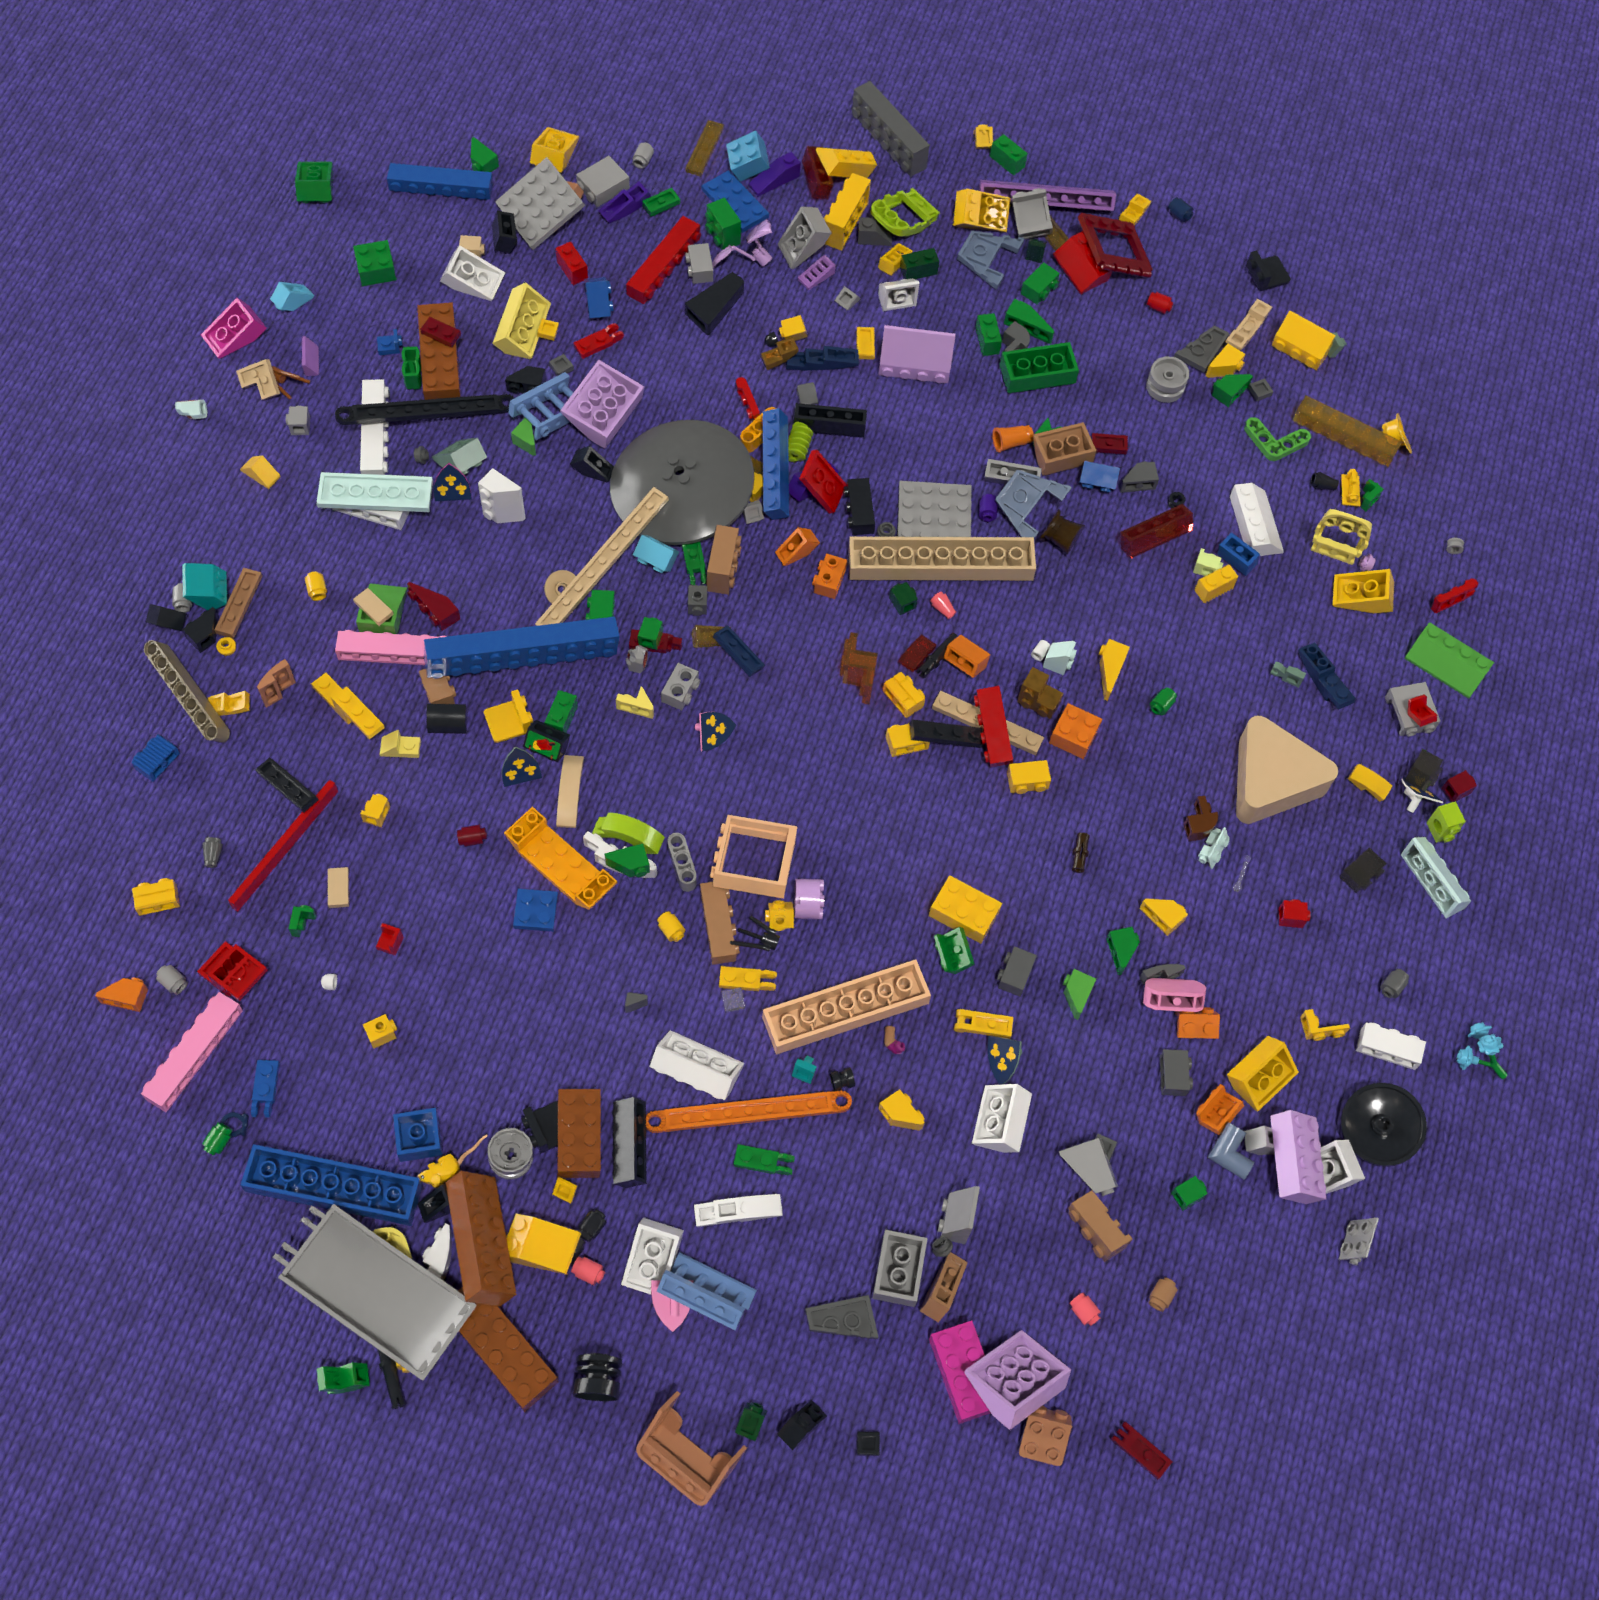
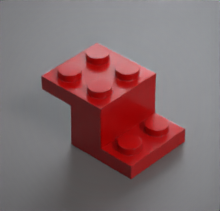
[197,941,268,1001]

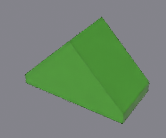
[511,418,536,456]

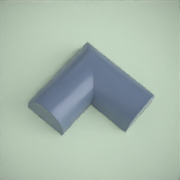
[1207,1122,1255,1180]

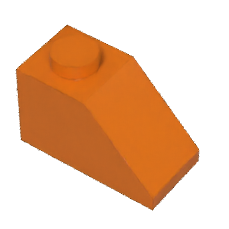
[775,527,820,566]
[95,977,148,1012]

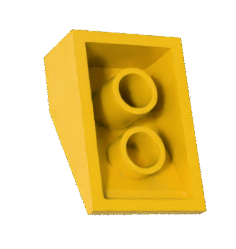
[530,127,579,173]
[1333,569,1394,613]
[506,1214,581,1275]

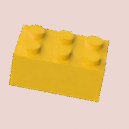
[929,875,1002,944]

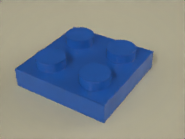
[513,889,558,932]

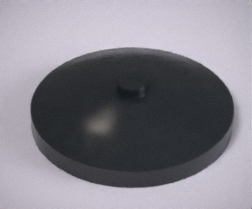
[1340,1083,1427,1167]

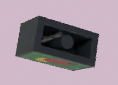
[523,720,570,762]

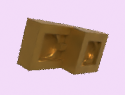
[761,337,799,370]

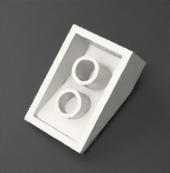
[440,245,505,301]
[621,1218,684,1294]

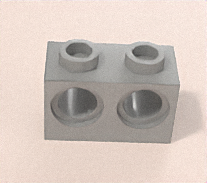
[661,663,700,710]

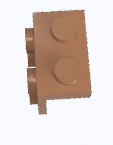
[1019,1405,1072,1466]

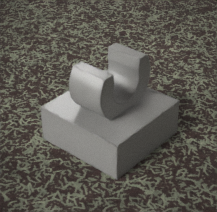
[743,500,764,524]

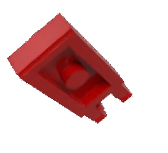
[573,323,624,359]
[736,377,760,421]
[1431,578,1478,613]

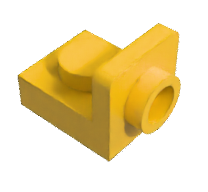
[974,124,993,149]

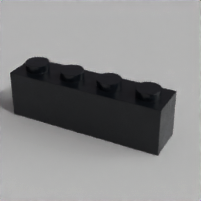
[794,403,867,437]
[612,1097,647,1188]

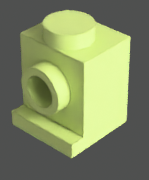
[1193,548,1223,576]

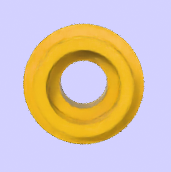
[216,637,236,656]

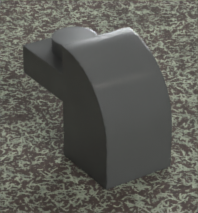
[1002,321,1030,352]

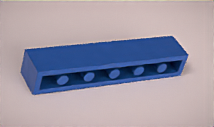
[387,163,493,200]
[763,408,789,520]

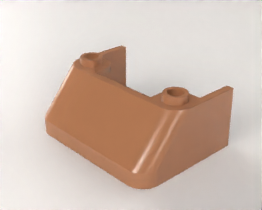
[636,1391,747,1506]

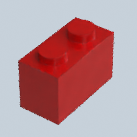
[555,241,588,285]

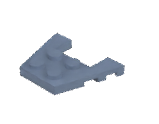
[957,231,1025,289]
[995,470,1072,539]

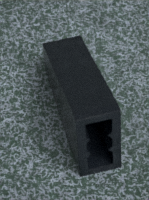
[685,272,744,336]

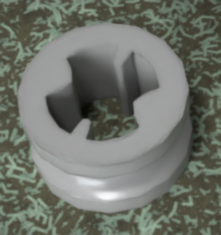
[1446,538,1464,554]

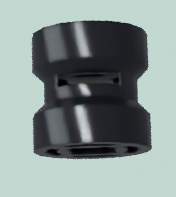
[830,1067,855,1092]

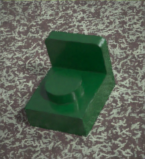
[735,1402,767,1441]

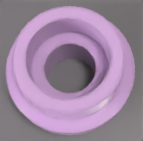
[1359,554,1375,571]

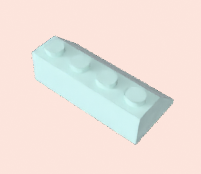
[1401,837,1471,918]

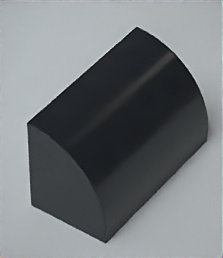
[426,704,468,734]

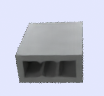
[576,156,630,207]

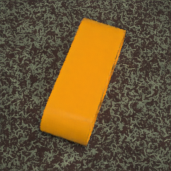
[740,407,777,453]

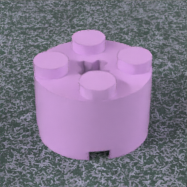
[794,879,824,919]

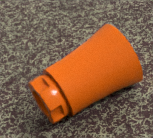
[992,425,1034,453]

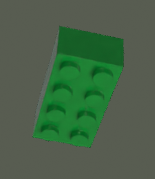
[1000,342,1079,393]

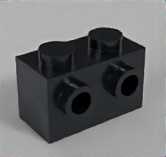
[492,210,517,253]

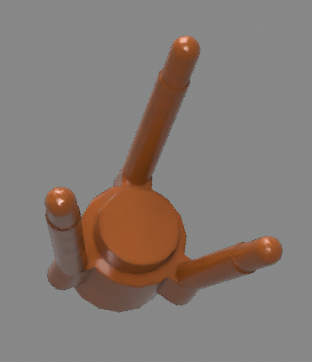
[272,366,310,399]

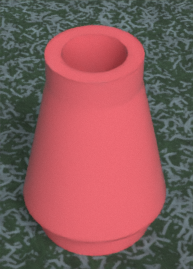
[930,591,957,619]

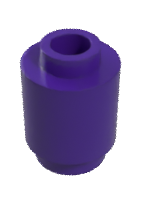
[979,494,998,522]

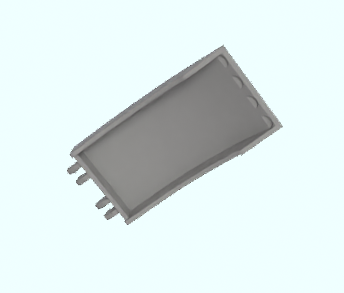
[273,1204,477,1381]

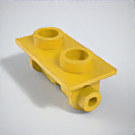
[1341,469,1360,507]

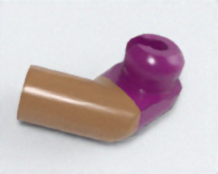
[884,1026,905,1054]

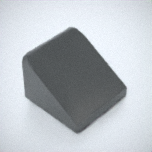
[796,382,818,405]
[625,992,648,1013]

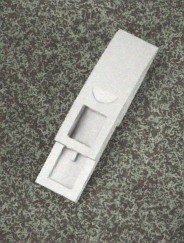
[583,831,657,878]
[694,1194,783,1227]
[422,1223,452,1281]

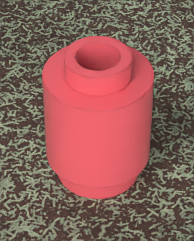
[571,1257,605,1286]
[1070,1292,1101,1326]

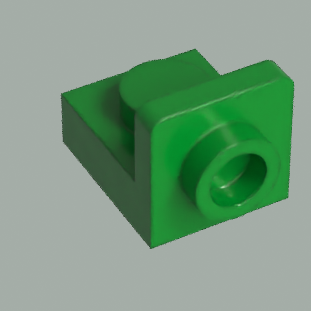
[1360,479,1384,511]
[288,905,317,937]

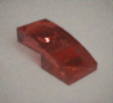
[898,635,937,672]

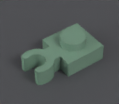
[1270,662,1306,688]

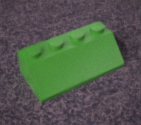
[1404,622,1494,699]

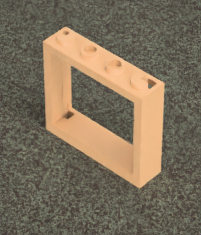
[710,815,797,899]

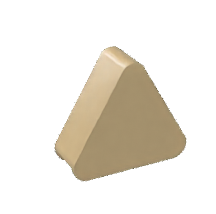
[1236,716,1338,824]

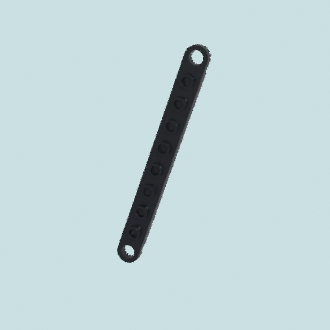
[335,394,514,425]

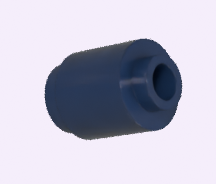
[1168,197,1194,222]

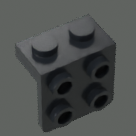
[1246,250,1291,291]
[521,1101,558,1154]

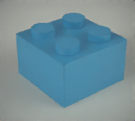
[726,131,770,182]

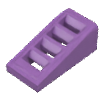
[798,255,835,290]

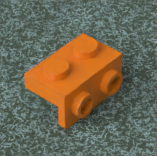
[1176,1007,1220,1039]
[1196,1084,1244,1135]

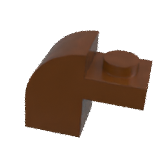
[1184,796,1218,842]

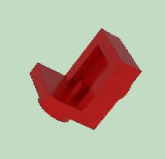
[1408,694,1438,727]

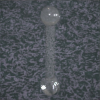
[1233,855,1251,892]

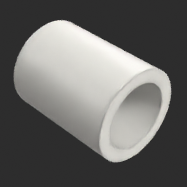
[1031,640,1051,661]

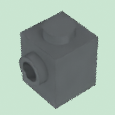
[688,585,707,616]

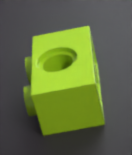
[1426,801,1466,843]

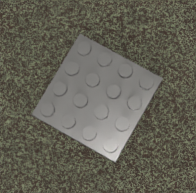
[495,157,585,250]
[897,481,972,537]

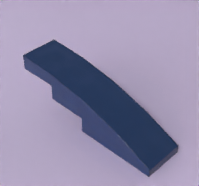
[785,346,859,370]

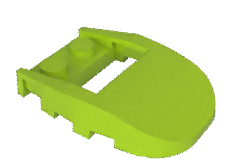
[870,188,940,237]

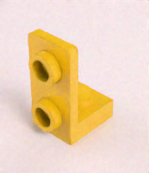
[1300,1009,1350,1041]

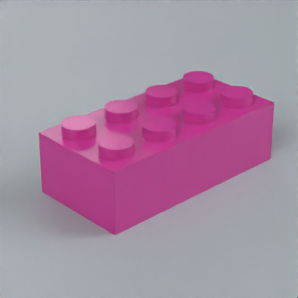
[929,1321,991,1424]

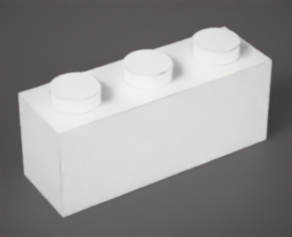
[1356,1023,1426,1070]

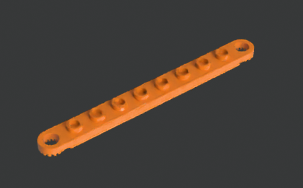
[646,1090,852,1133]

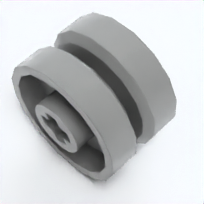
[1146,356,1189,403]

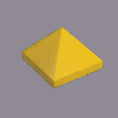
[552,1177,577,1204]

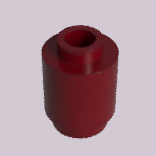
[457,824,487,847]

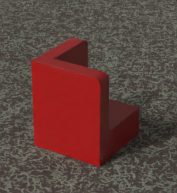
[376,923,403,956]

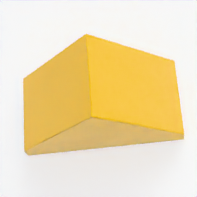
[240,455,281,489]

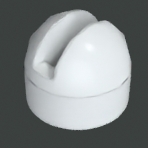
[321,974,337,990]

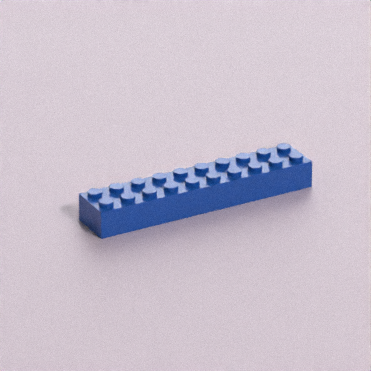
[424,617,620,679]

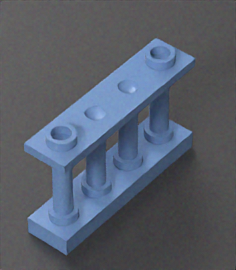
[508,372,574,440]
[656,1252,757,1330]

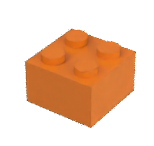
[1049,703,1103,759]

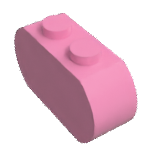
[1143,978,1206,1012]

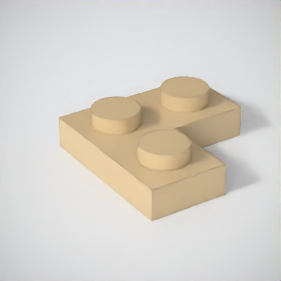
[236,359,280,400]

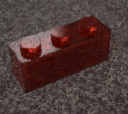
[802,146,834,199]

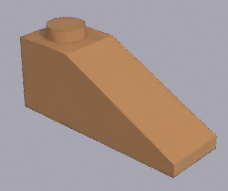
[920,1252,968,1322]

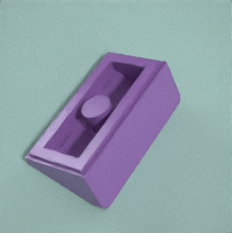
[302,336,319,376]

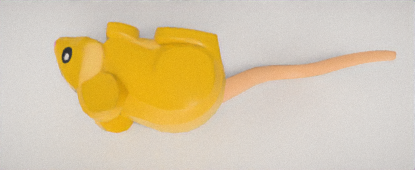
[417,1134,488,1188]

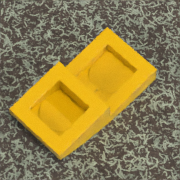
[1119,194,1152,226]
[208,691,250,716]
[1348,764,1393,802]

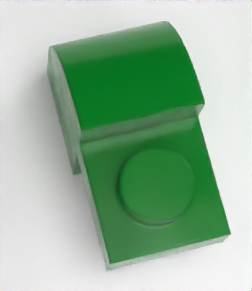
[317,1362,370,1394]

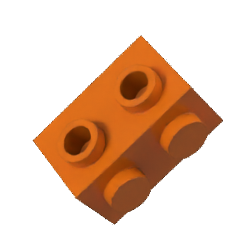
[812,553,847,599]
[944,635,991,678]

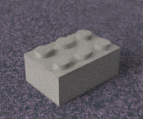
[872,1230,928,1307]

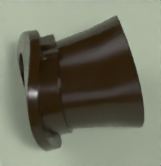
[1039,509,1085,555]

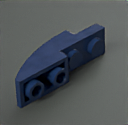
[1298,642,1356,710]

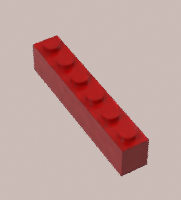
[626,216,701,304]

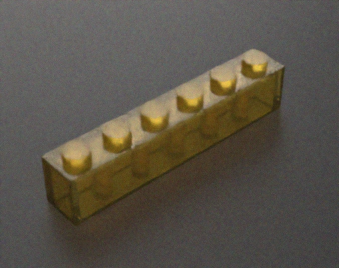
[1293,395,1402,467]

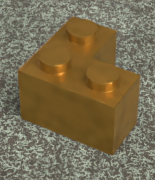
[1017,667,1064,719]

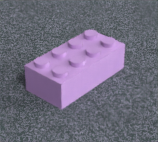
[1270,1110,1326,1204]

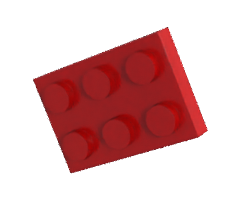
[799,450,847,513]

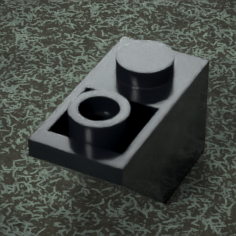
[505,366,546,394]
[182,607,219,653]
[777,1400,827,1450]

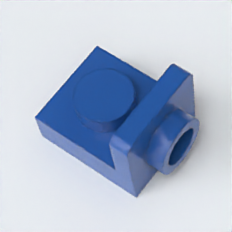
[377,329,403,355]

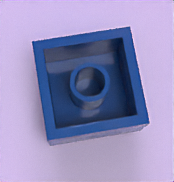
[393,1108,443,1162]

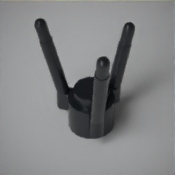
[730,916,780,952]

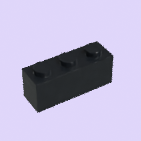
[843,478,875,535]

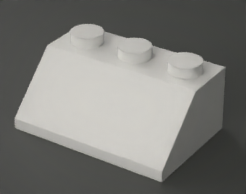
[478,468,525,523]
[972,1084,1032,1153]

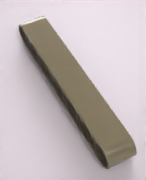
[144,640,230,743]

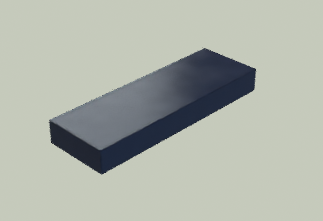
[713,625,765,677]

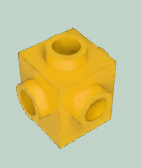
[765,900,794,931]

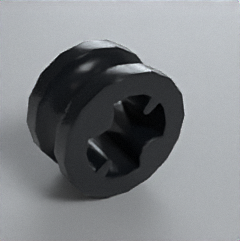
[1168,492,1185,510]

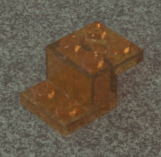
[840,632,878,704]

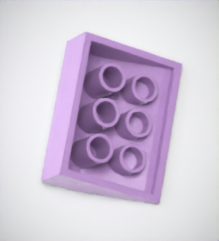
[878,325,955,383]
[560,360,644,449]
[964,1330,1071,1430]

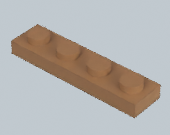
[215,568,262,638]

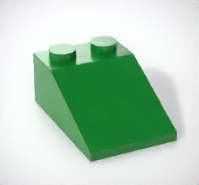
[295,162,333,203]

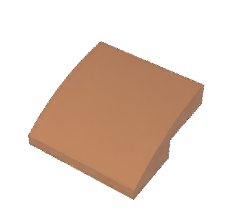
[257,659,296,708]

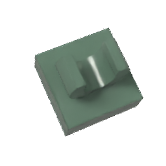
[1328,333,1347,358]

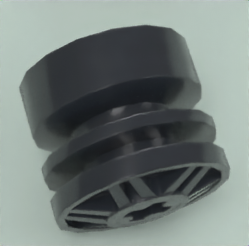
[573,1353,622,1401]

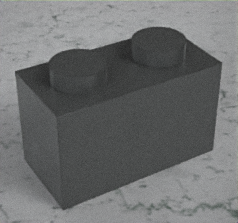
[997,946,1037,997]
[1160,1049,1193,1096]

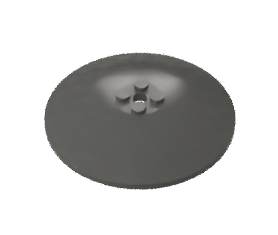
[610,420,755,545]

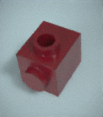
[1442,770,1477,802]

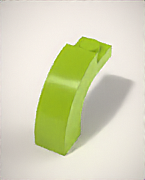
[592,813,665,854]

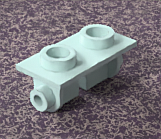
[1198,827,1229,869]

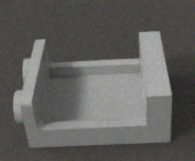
[1012,188,1053,239]
[1385,682,1441,737]

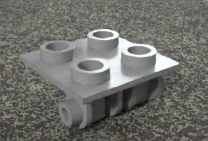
[1339,1218,1379,1265]

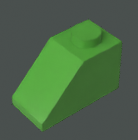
[1063,969,1096,1020]

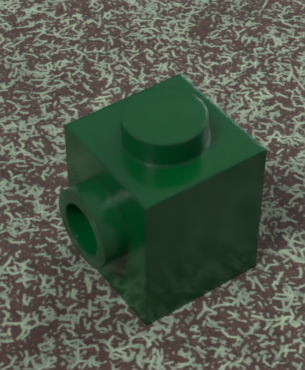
[889,582,918,615]

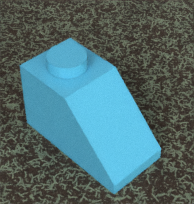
[270,282,314,311]

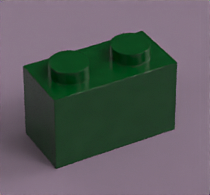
[900,248,940,279]

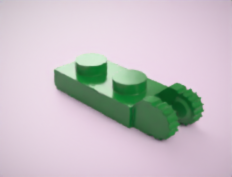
[681,541,707,585]
[734,1144,795,1175]

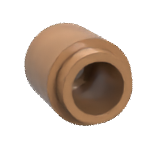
[1148,1278,1178,1312]

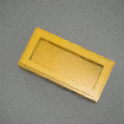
[856,327,875,359]

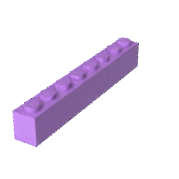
[979,180,1116,211]

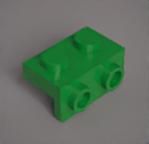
[934,927,975,974]

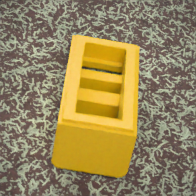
[878,243,912,275]

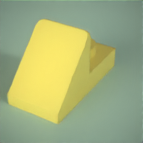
[616,687,654,719]
[380,730,421,758]

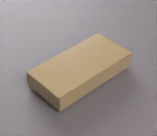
[353,588,394,626]
[328,867,349,908]

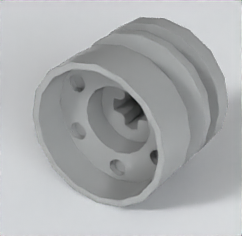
[488,1128,533,1179]

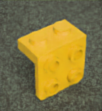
[484,689,533,743]

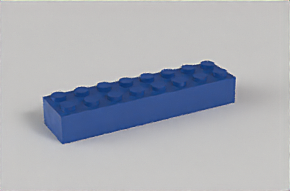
[240,1144,423,1226]

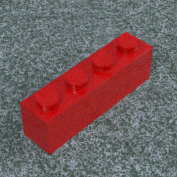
[974,686,1013,768]

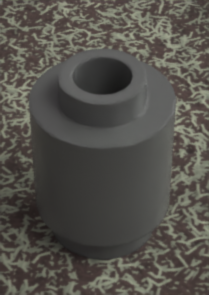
[1380,969,1409,998]

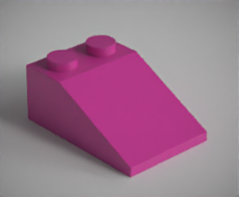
[201,298,267,359]

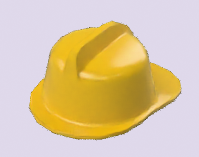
[1382,413,1412,454]

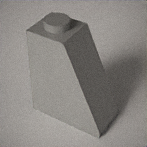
[1059,1138,1118,1196]

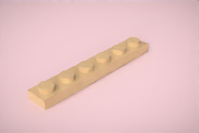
[932,691,1044,756]

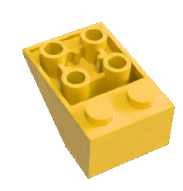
[953,188,1010,232]

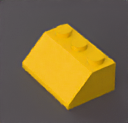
[815,147,877,178]
[1271,311,1336,371]
[1227,1036,1299,1111]

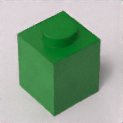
[638,617,663,650]
[1171,1176,1208,1211]

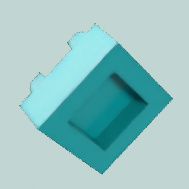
[792,1056,817,1084]

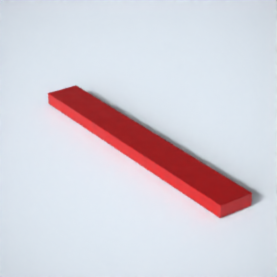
[228,780,338,912]

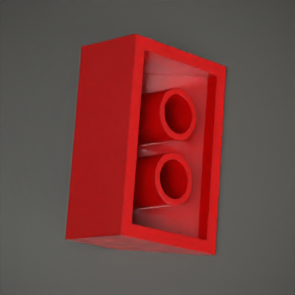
[1053,231,1113,294]

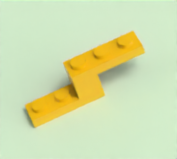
[311,673,385,740]

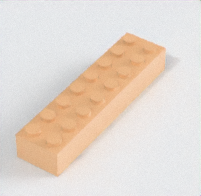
[762,960,931,1055]

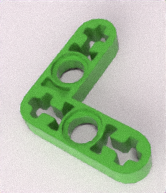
[1244,417,1311,461]

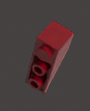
[407,582,460,631]

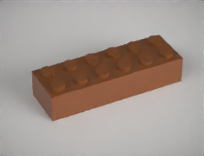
[417,302,461,400]
[446,1171,517,1306]
[458,1287,559,1412]

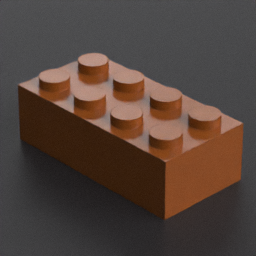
[557,1089,601,1178]

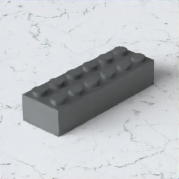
[852,81,930,177]

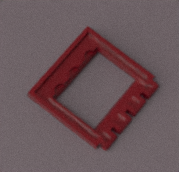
[1077,213,1153,278]

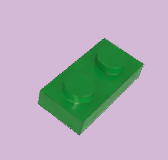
[642,188,680,217]

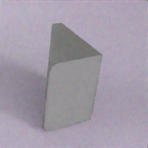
[834,286,861,310]

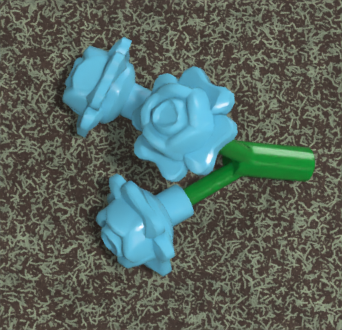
[1457,1022,1508,1079]

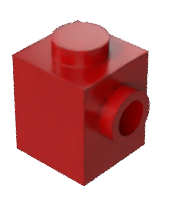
[1279,899,1311,928]

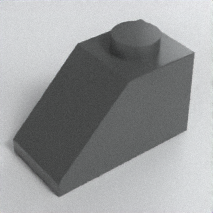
[858,217,892,246]
[1120,461,1159,493]

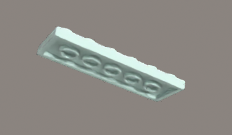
[317,472,433,512]

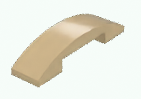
[1226,299,1272,350]
[556,755,584,828]

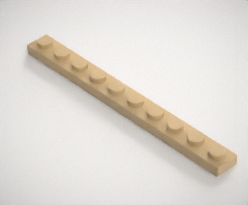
[535,487,669,626]

